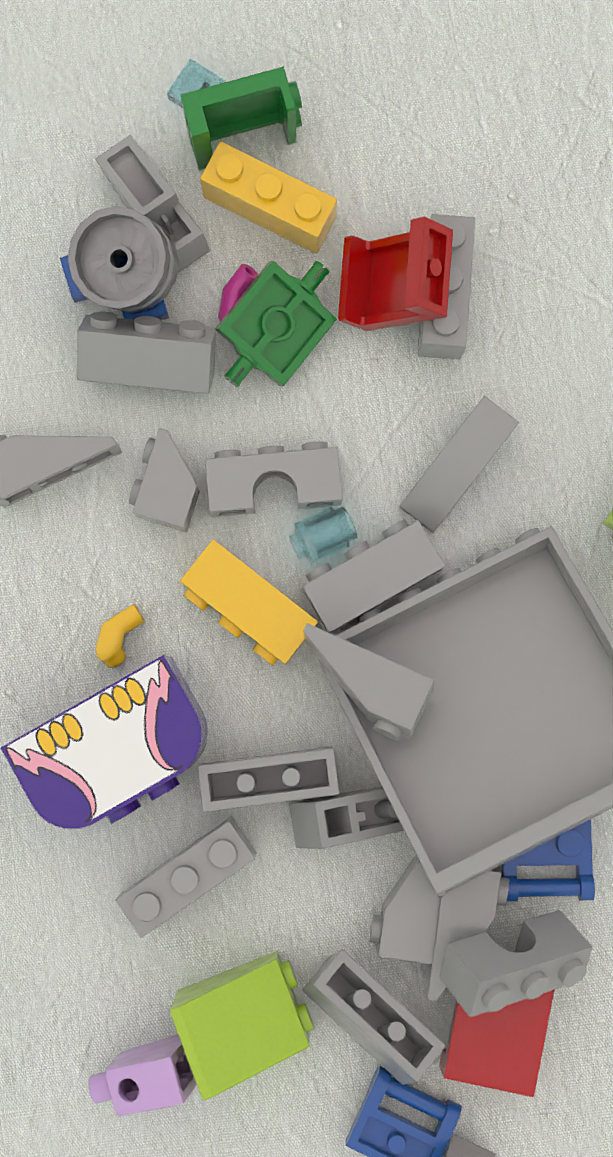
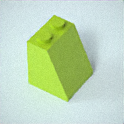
[169,951,315,1101]

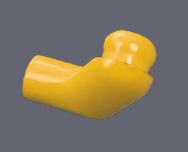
[95,603,145,668]

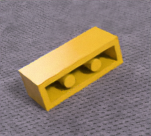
[200,141,337,254]
[180,540,318,666]

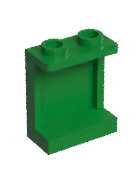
[180,66,302,170]

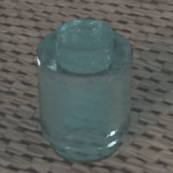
[289,506,358,564]

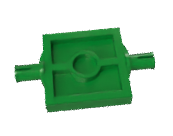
[215,261,337,387]

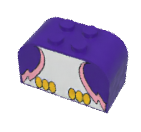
[1,655,208,829]

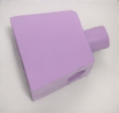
[89,1035,197,1116]

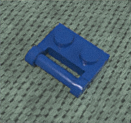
[501,820,595,902]
[345,1066,462,1157]

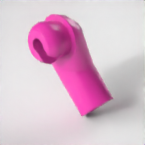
[218,264,258,322]

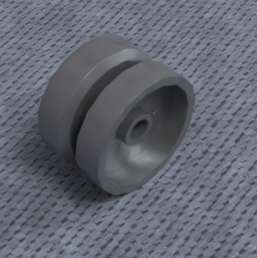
[68,206,179,313]

